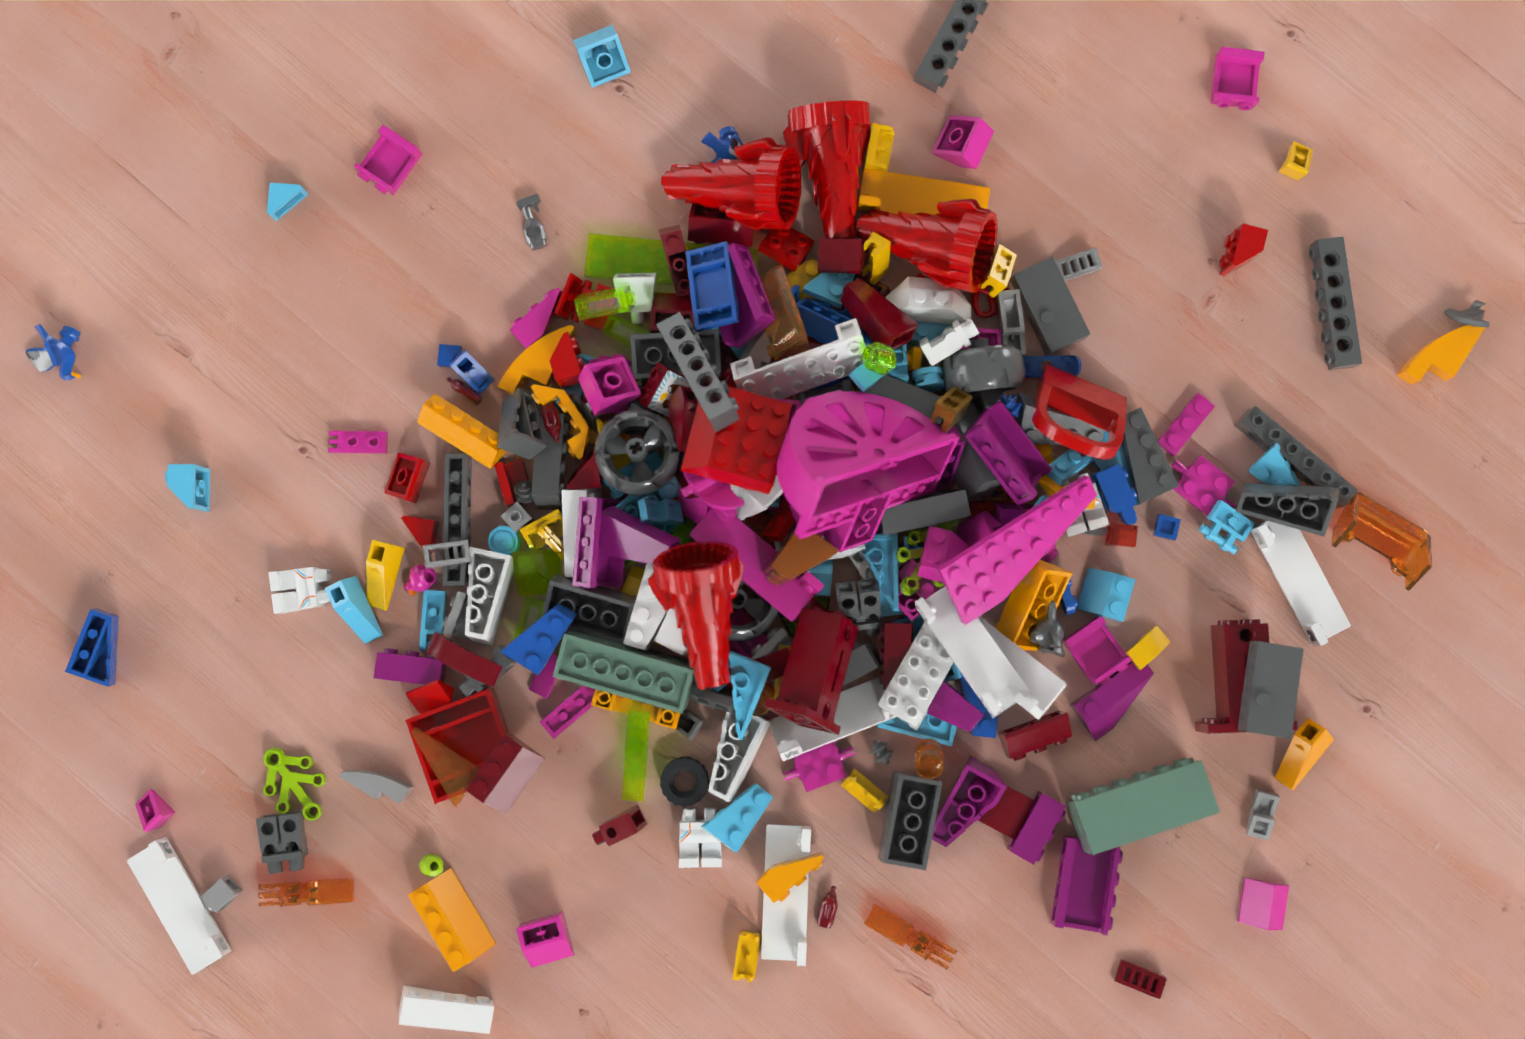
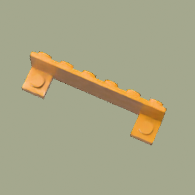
[857,168,990,215]

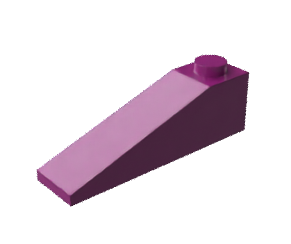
[1070,661,1154,741]
[927,679,984,732]
[932,756,1007,847]

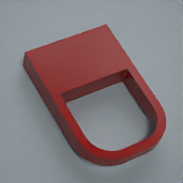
[1032,364,1127,459]

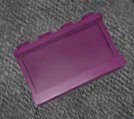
[719,243,776,348]
[964,401,1052,506]
[572,496,625,588]
[1050,835,1123,936]

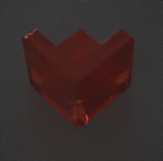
[1105,523,1138,548]

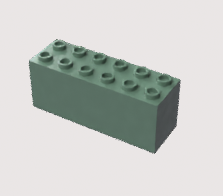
[553,630,695,713]
[1065,757,1220,855]

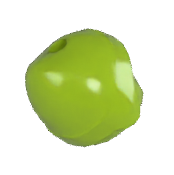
[419,854,444,877]

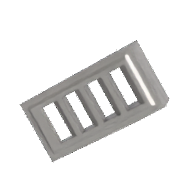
[1055,248,1102,281]
[423,540,471,569]

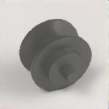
[514,480,533,503]
[869,740,893,765]

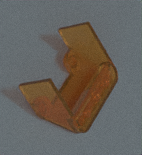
[760,264,809,362]
[1332,492,1432,591]

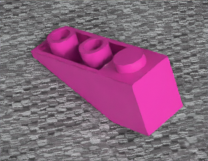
[509,287,562,349]

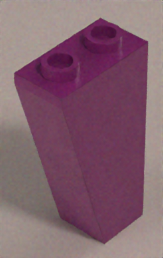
[599,506,681,564]

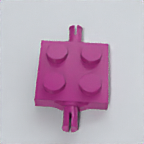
[1171,455,1236,516]
[782,742,855,792]

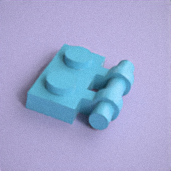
[1198,500,1255,554]

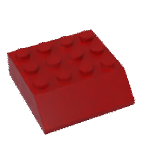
[681,386,792,495]
[405,688,509,804]

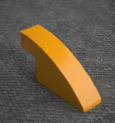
[498,325,576,394]
[1397,325,1485,385]

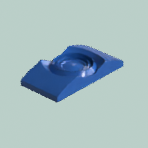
[686,241,739,332]

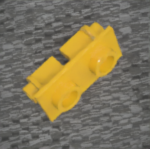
[841,768,888,814]

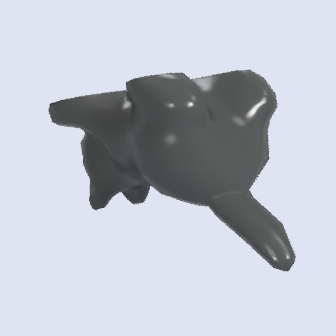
[1030,601,1065,657]

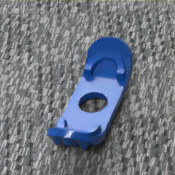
[1023,355,1081,378]

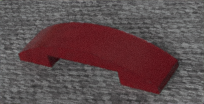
[426,631,503,687]

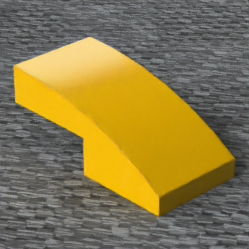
[1125,625,1170,670]

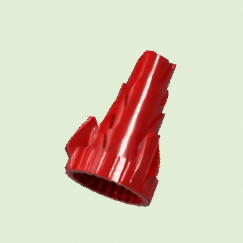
[783,100,871,239]
[661,137,802,230]
[856,199,998,293]
[648,541,743,690]

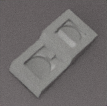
[1246,788,1280,840]

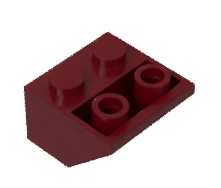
[650,292,695,334]

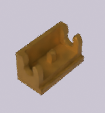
[931,386,973,433]

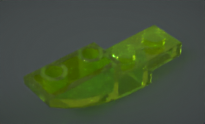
[621,711,650,802]

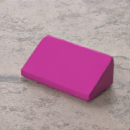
[529,653,559,698]

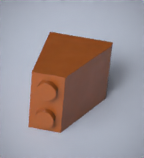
[762,528,839,586]

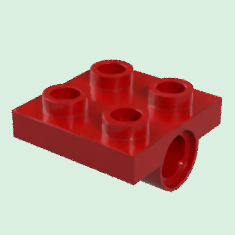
[758,227,815,272]

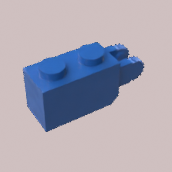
[1091,464,1138,525]

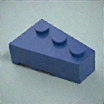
[959,672,998,738]

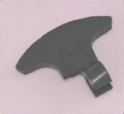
[1444,300,1489,327]
[572,394,599,434]

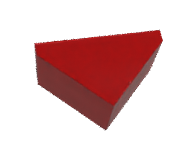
[401,515,439,554]

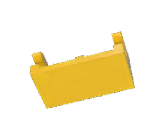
[864,122,895,172]
[862,231,891,285]
[981,244,1017,298]
[519,509,563,552]
[732,930,762,982]

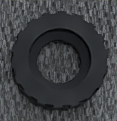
[660,756,709,807]

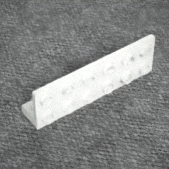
[730,318,870,399]
[1251,521,1351,646]
[915,587,1030,718]
[878,615,982,730]
[980,618,1067,720]
[770,677,897,761]
[761,824,811,966]
[127,837,232,975]

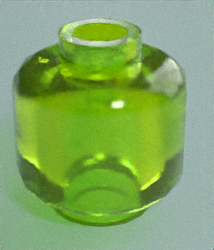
[862,342,896,375]

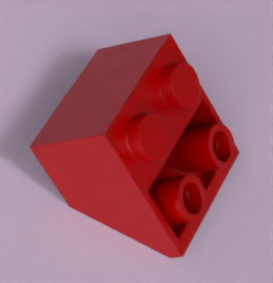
[1219,223,1268,276]
[549,332,586,389]

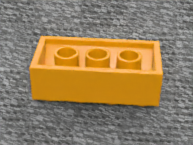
[417,394,508,469]
[996,560,1072,651]
[408,867,496,972]

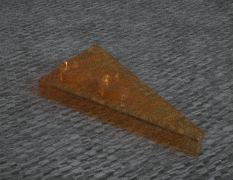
[411,727,480,807]

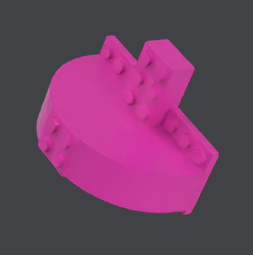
[777,390,959,553]

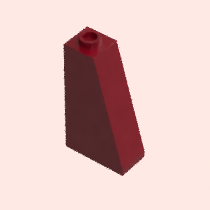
[840,278,919,354]

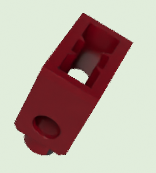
[592,805,647,846]

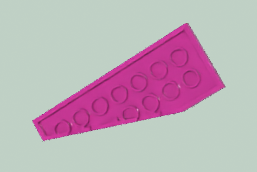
[937,475,1097,625]

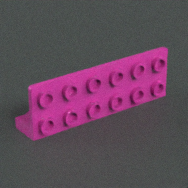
[690,508,824,621]

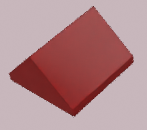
[384,453,430,504]

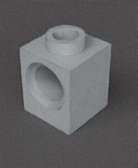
[501,502,535,534]
[201,875,243,913]

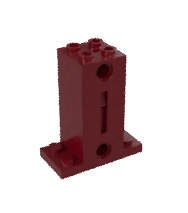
[764,606,859,735]
[1195,619,1298,734]

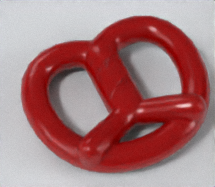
[972,285,1010,318]

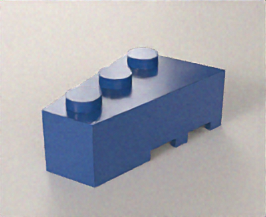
[790,297,863,344]
[500,603,577,675]
[65,608,119,687]

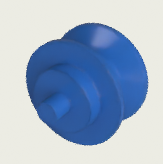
[1000,394,1022,417]

